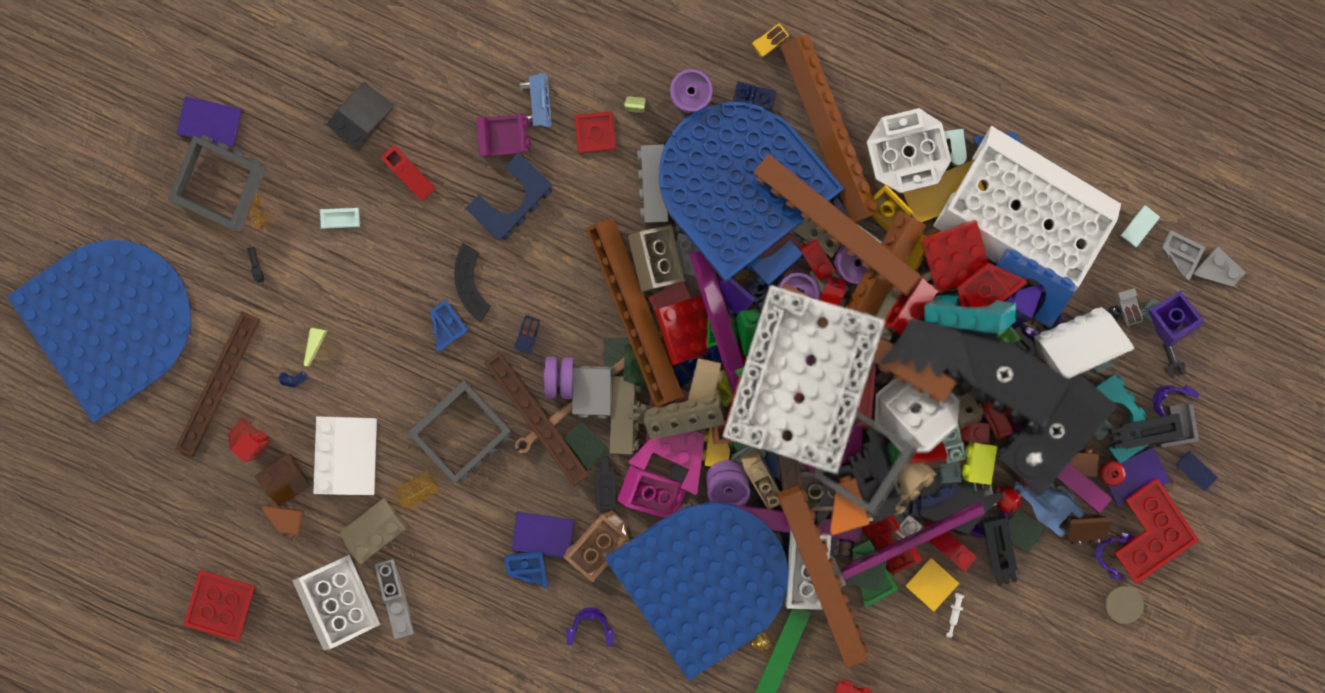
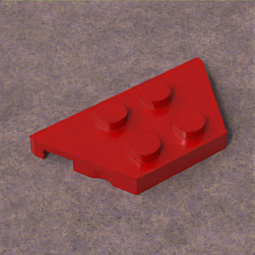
[957,263,1027,308]

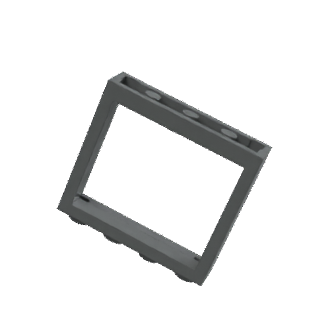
[168,134,267,231]
[408,380,512,484]
[813,410,918,515]

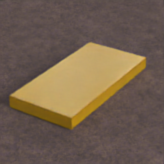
[902,160,985,222]

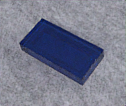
[1176,451,1218,491]

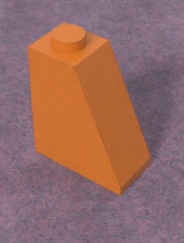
[830,476,869,535]

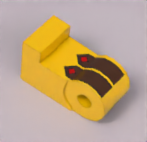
[751,23,789,59]

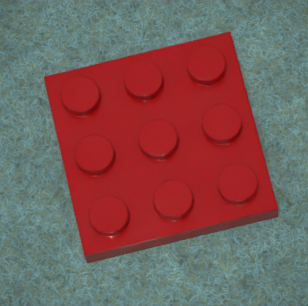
[920,220,989,294]
[655,295,717,365]
[183,570,256,642]

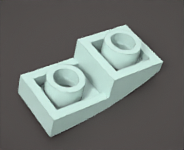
[942,424,966,464]

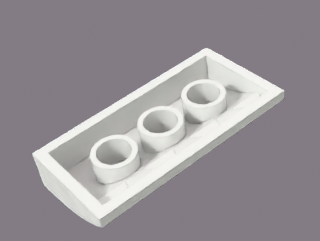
[784,531,831,610]

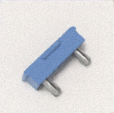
[519,73,552,128]

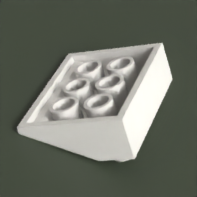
[1034,307,1134,378]
[314,417,377,495]
[292,555,381,650]

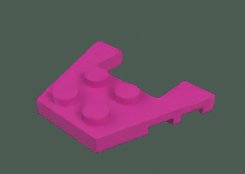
[629,430,705,495]

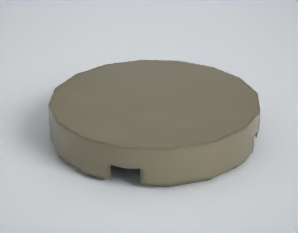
[1105,585,1144,624]

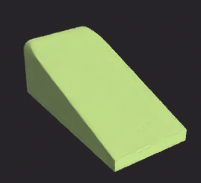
[625,96,646,113]
[303,328,327,366]

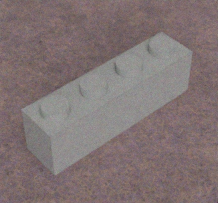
[637,144,668,224]

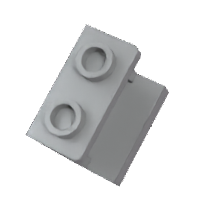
[572,366,614,418]

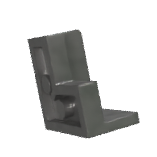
[1155,403,1199,448]

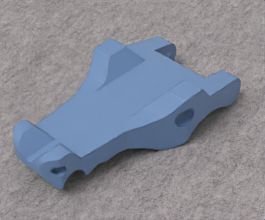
[1014,481,1084,537]

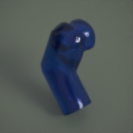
[278,371,308,388]

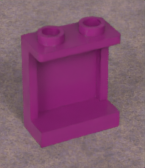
[476,113,531,157]

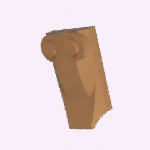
[563,510,630,583]

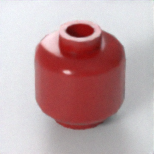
[1098,461,1126,486]
[994,486,1023,514]

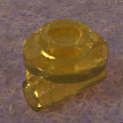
[751,630,772,652]

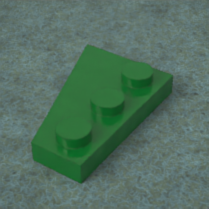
[853,539,898,607]

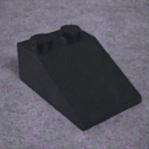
[326,82,395,151]

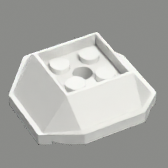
[866,108,951,193]
[875,378,960,453]

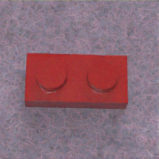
[800,238,836,281]

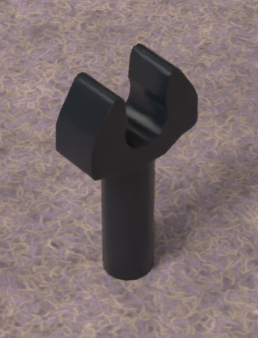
[247,247,265,283]
[1163,344,1186,378]

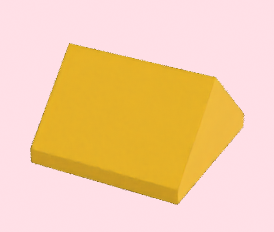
[872,185,913,232]

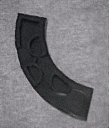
[454,243,491,322]

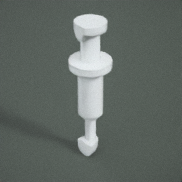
[946,593,965,638]

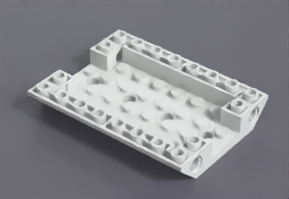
[933,126,1121,293]
[723,286,884,473]

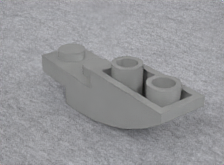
[374,559,414,640]

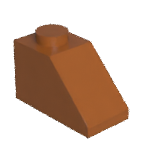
[262,505,304,537]

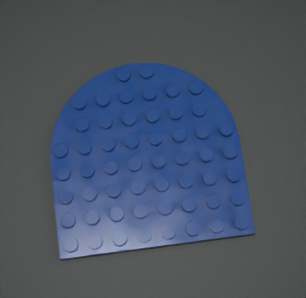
[659,102,844,282]
[6,240,191,423]
[605,502,788,680]

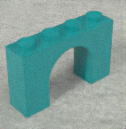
[925,294,1016,333]
[1094,374,1149,464]

